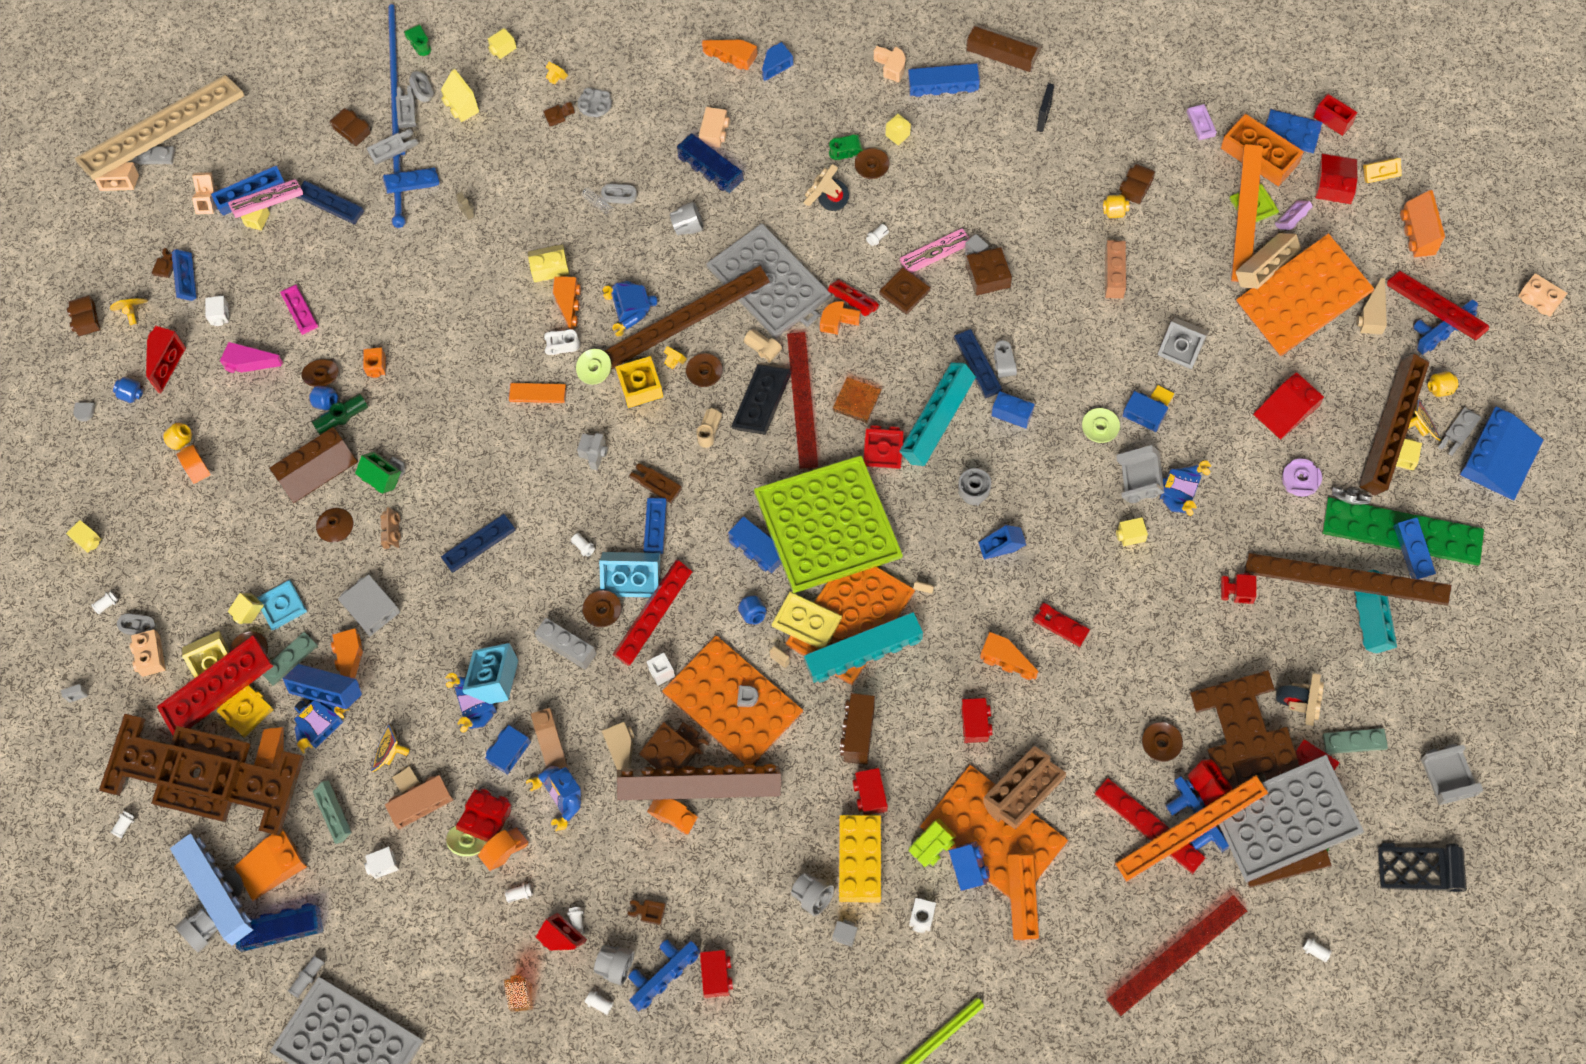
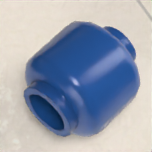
[113,377,143,403]
[309,386,338,411]
[738,595,767,624]

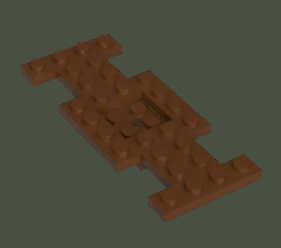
[1190,670,1332,888]
[99,714,304,836]

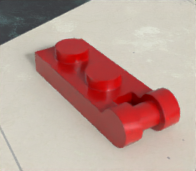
[828,279,879,316]
[1032,603,1090,647]

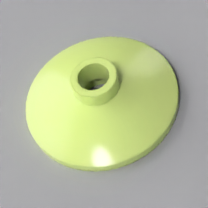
[576,349,611,385]
[1082,408,1120,443]
[446,826,487,856]

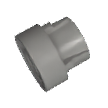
[670,202,704,236]
[958,468,991,506]
[791,873,834,916]
[174,908,218,952]
[594,945,634,986]

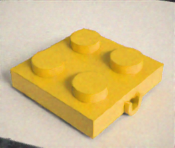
[216,685,274,738]

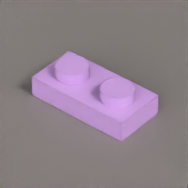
[1187,104,1217,140]
[1275,201,1313,230]

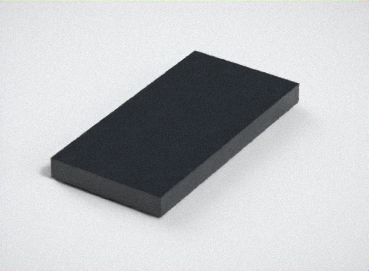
[731,364,792,435]

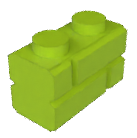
[908,819,956,867]

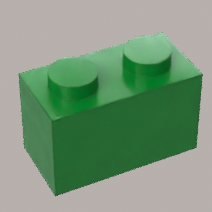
[355,451,401,494]

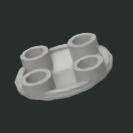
[577,88,612,117]
[1332,486,1372,505]

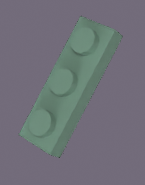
[263,632,318,686]
[1322,729,1388,754]
[313,781,352,844]

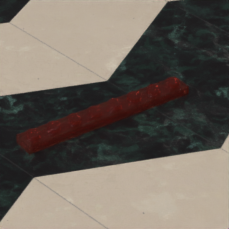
[787,332,818,469]
[1106,895,1247,1017]

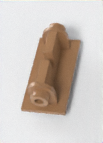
[380,507,401,549]

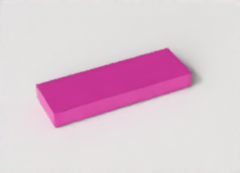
[280,285,318,335]

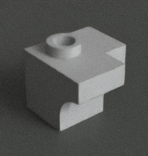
[577,433,608,471]

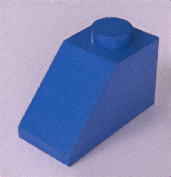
[762,42,793,81]
[978,525,1027,560]

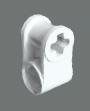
[544,330,580,355]

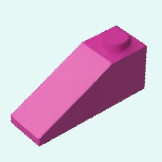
[220,342,283,373]

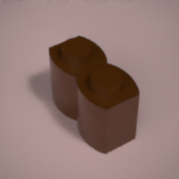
[329,108,371,147]
[1119,163,1156,205]
[67,295,100,337]

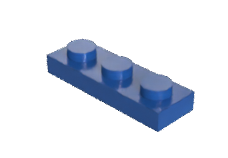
[383,168,439,194]
[172,249,196,301]
[644,498,667,554]

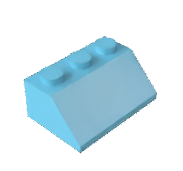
[599,552,660,597]
[462,643,518,704]

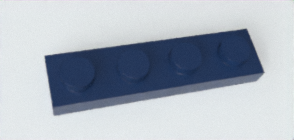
[297,181,364,225]
[954,329,1002,399]
[441,514,516,573]

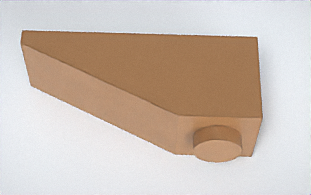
[531,708,568,769]

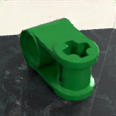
[404,24,431,56]
[829,135,863,160]

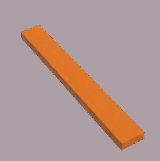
[1231,144,1263,282]
[1115,776,1268,882]

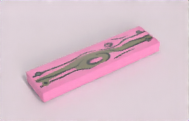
[228,179,303,218]
[900,228,969,273]

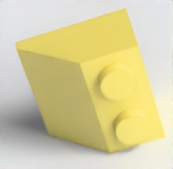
[441,69,479,122]
[528,244,569,282]
[182,631,230,678]

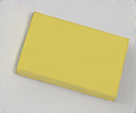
[772,592,842,649]

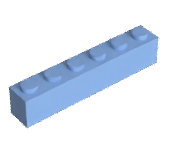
[170,833,253,945]

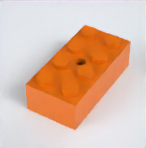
[1221,114,1304,187]

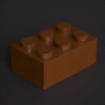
[840,693,875,765]

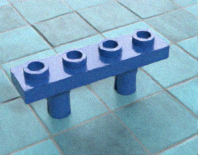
[1413,299,1478,355]
[1166,777,1229,852]
[628,939,700,1012]

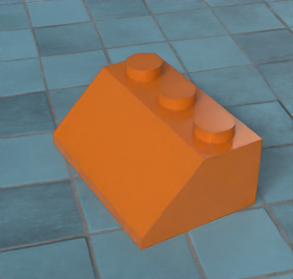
[1400,190,1445,257]

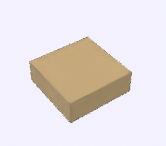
[913,581,935,594]
[769,646,790,668]
[392,766,420,794]

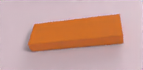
[509,383,566,403]

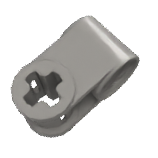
[994,341,1017,378]

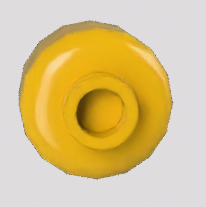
[1103,195,1129,218]
[1427,371,1458,397]
[163,423,192,450]

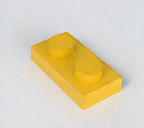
[1363,157,1402,183]

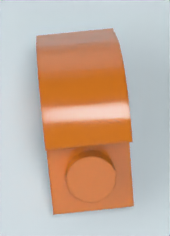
[820,301,860,335]
[176,445,211,484]
[647,799,698,835]
[478,828,529,871]

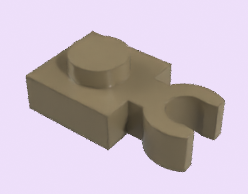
[455,191,474,220]

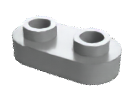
[409,71,433,102]
[601,184,637,204]
[117,614,157,635]

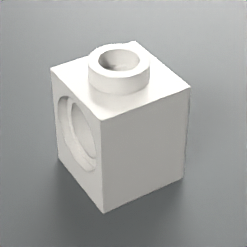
[205,296,229,326]
[647,653,675,685]
[364,847,399,879]
[909,898,936,933]

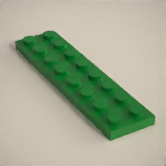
[1322,497,1484,566]

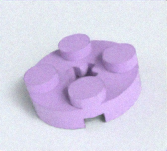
[1282,459,1322,497]

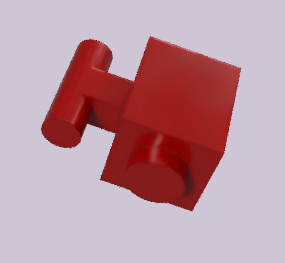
[1221,573,1257,604]

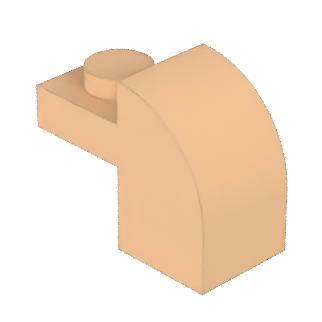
[874,46,905,82]
[192,172,218,214]

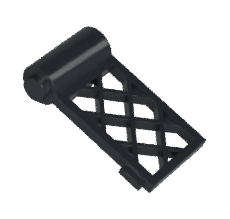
[1378,843,1467,892]

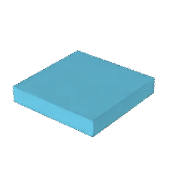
[257,580,307,631]

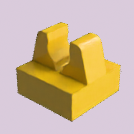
[546,62,568,84]
[664,346,687,369]

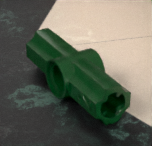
[311,393,369,435]

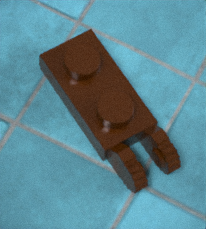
[629,464,682,504]

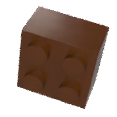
[965,247,1012,296]
[639,722,700,769]

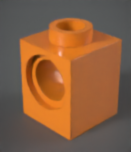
[363,348,386,378]

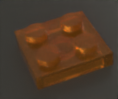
[833,377,881,423]

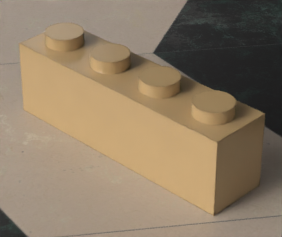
[1235,233,1301,289]

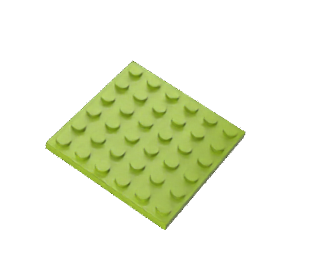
[754,456,903,593]

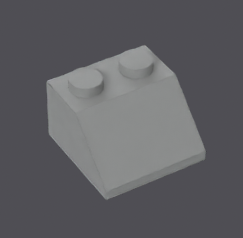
[1157,317,1209,369]

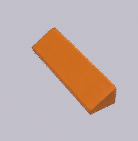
[1008,854,1039,940]

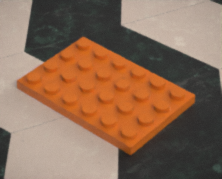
[1236,233,1374,356]
[786,567,915,685]
[662,636,803,765]
[920,765,1068,899]

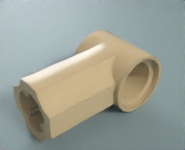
[744,329,782,363]
[696,408,722,448]

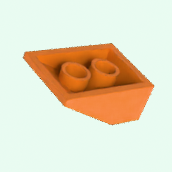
[234,829,307,901]

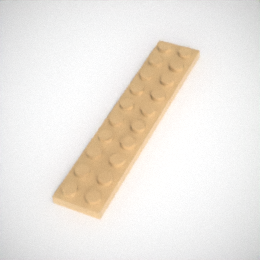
[75,75,244,180]

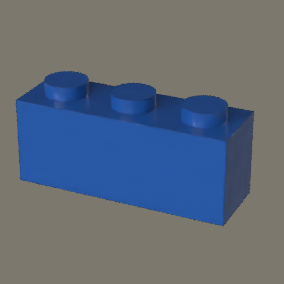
[728,516,781,573]
[1393,518,1436,579]

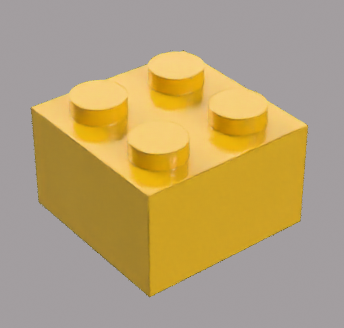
[615,356,663,408]

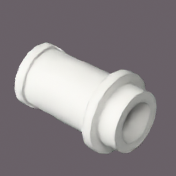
[866,224,889,246]
[571,533,595,557]
[92,591,118,614]
[110,811,134,838]
[505,883,533,903]
[567,907,584,933]
[1302,938,1332,962]
[585,991,613,1015]

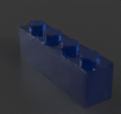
[677,133,744,194]
[235,903,323,952]

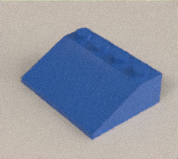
[1460,406,1544,501]

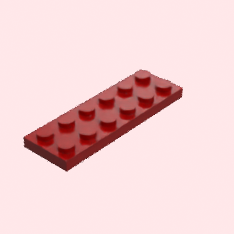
[157,636,273,735]

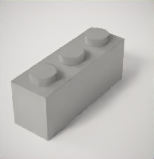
[535,618,596,670]

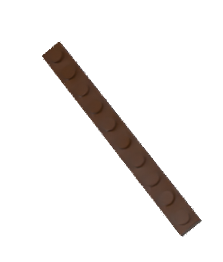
[604,266,770,369]
[1245,553,1452,606]

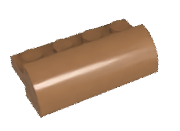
[983,746,1066,829]

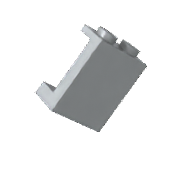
[1116,445,1164,503]
[338,574,400,637]
[1421,744,1483,805]

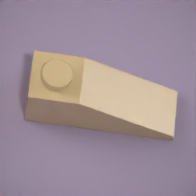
[1357,278,1387,334]
[602,722,635,770]

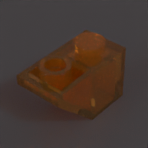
[504,975,533,1012]

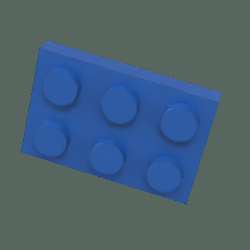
[1266,109,1323,154]

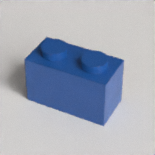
[992,391,1035,429]
[1123,391,1169,432]
[485,725,531,775]
[948,841,990,891]

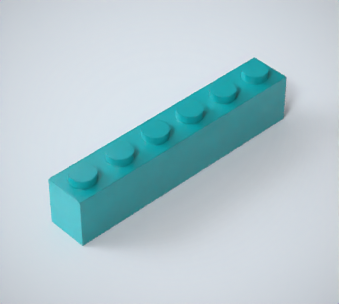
[899,362,976,466]
[804,612,923,683]

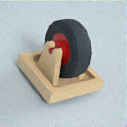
[803,164,849,211]
[1276,674,1324,726]

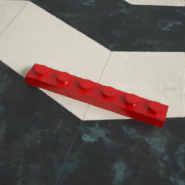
[1387,271,1489,341]
[612,560,693,666]
[1094,778,1206,875]

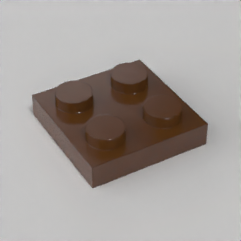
[879,267,931,315]

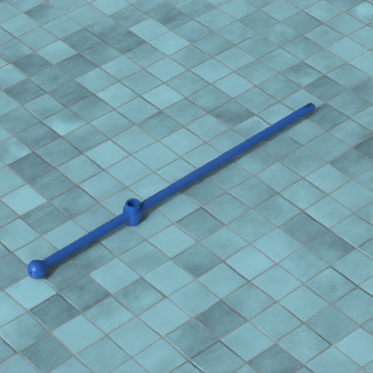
[388,4,406,228]

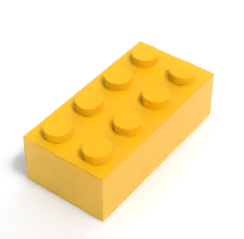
[839,815,881,902]

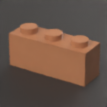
[1105,240,1126,299]
[385,775,453,830]

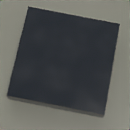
[1036,83,1055,132]

